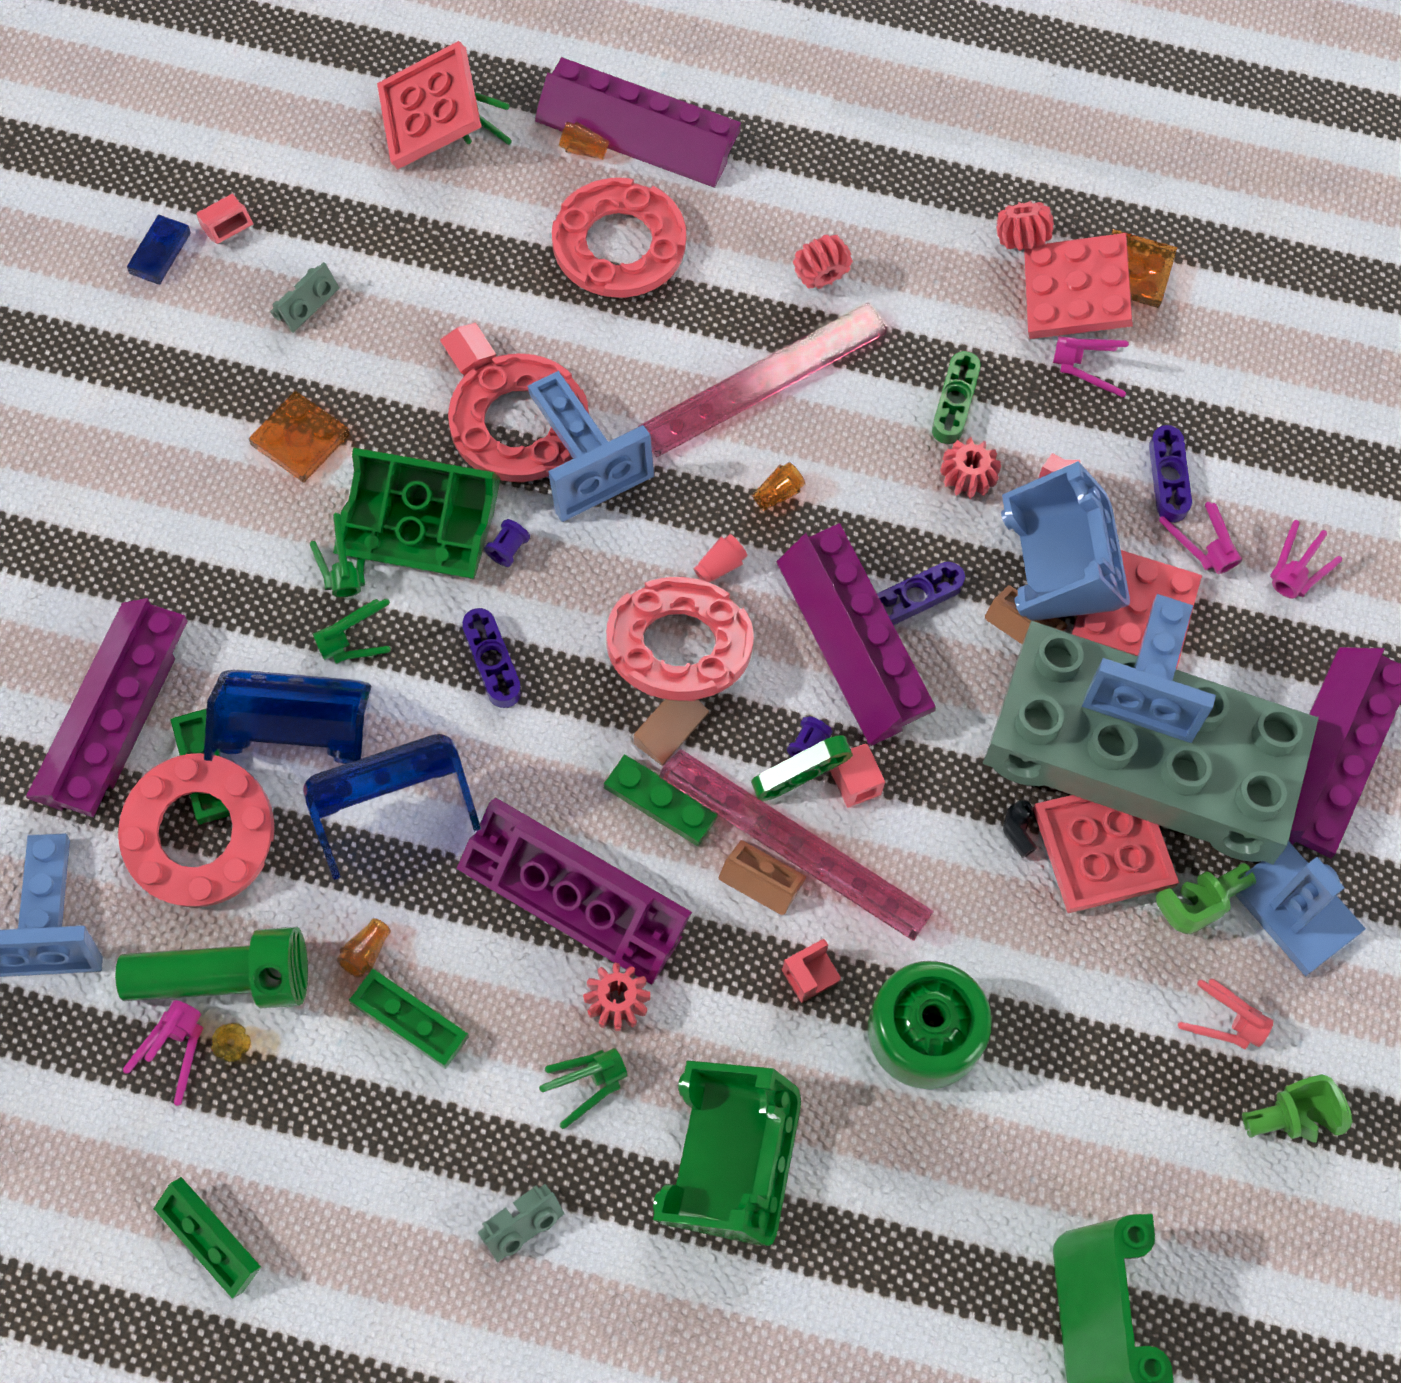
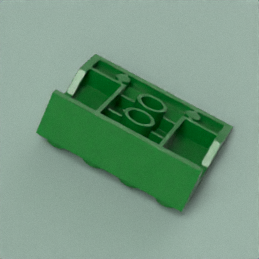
[333,447,501,579]

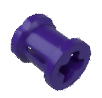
[484,519,530,567]
[787,716,833,757]

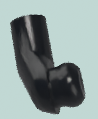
[1003,800,1037,858]

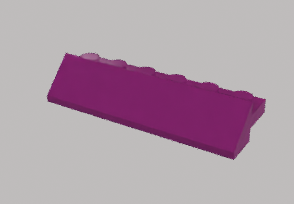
[535,57,741,188]
[776,523,936,747]
[26,598,188,818]
[1288,647,1401,859]
[456,797,692,985]

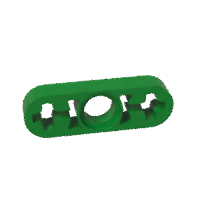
[932,351,981,444]
[751,735,853,801]

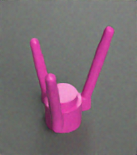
[1053,336,1129,397]
[1159,502,1242,574]
[1270,520,1342,599]
[123,1000,204,1106]

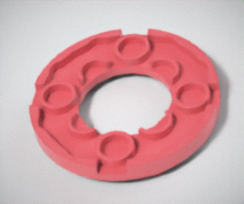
[552,178,686,298]
[448,353,589,482]
[606,577,754,701]
[118,753,274,908]

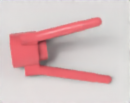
[1178,979,1274,1049]

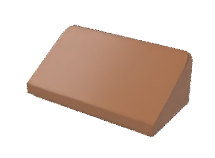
[985,585,1068,644]
[634,699,709,766]
[719,840,807,915]

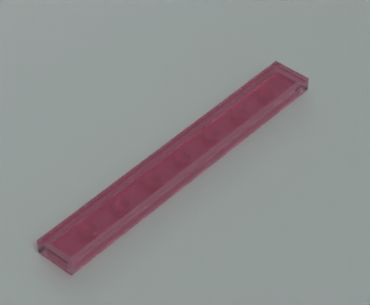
[638,302,888,458]
[659,749,934,941]

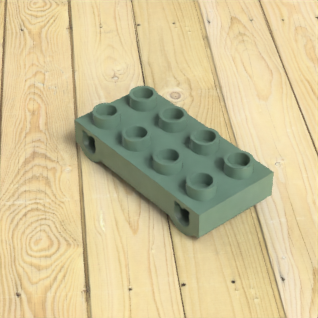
[982,621,1318,864]

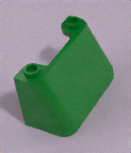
[653,1060,801,1246]
[1053,1214,1174,1383]

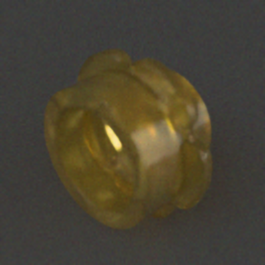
[211,1023,251,1062]

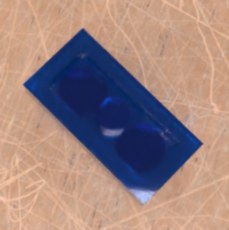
[127,214,191,285]

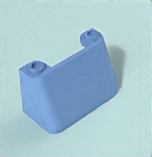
[1001,461,1130,621]

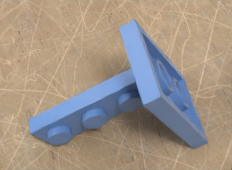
[528,371,654,522]
[1082,594,1216,743]
[0,833,103,977]
[1235,841,1366,977]

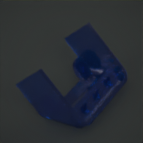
[204,670,371,773]
[303,734,481,880]

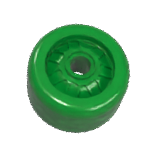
[868,961,992,1089]

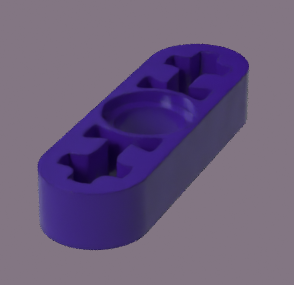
[1149,425,1192,523]
[877,562,965,626]
[462,608,521,708]

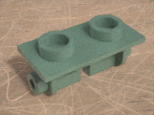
[270,262,339,333]
[477,1184,565,1263]

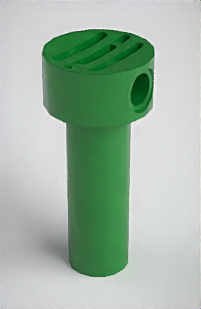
[115,926,308,1009]

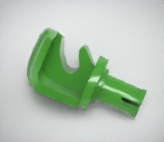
[1155,863,1256,935]
[1242,1074,1353,1142]

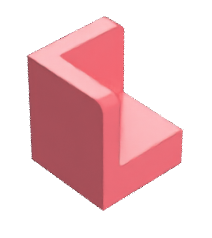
[830,744,885,808]
[782,939,841,1003]

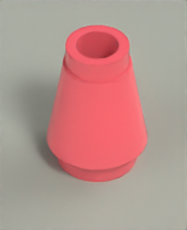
[693,534,748,583]

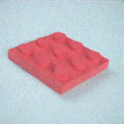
[377,41,481,169]
[1024,233,1133,339]
[1071,550,1202,669]
[1033,795,1179,913]

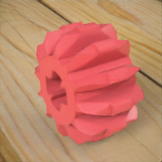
[996,201,1054,251]
[793,234,853,289]
[940,437,1001,499]
[583,963,650,1031]

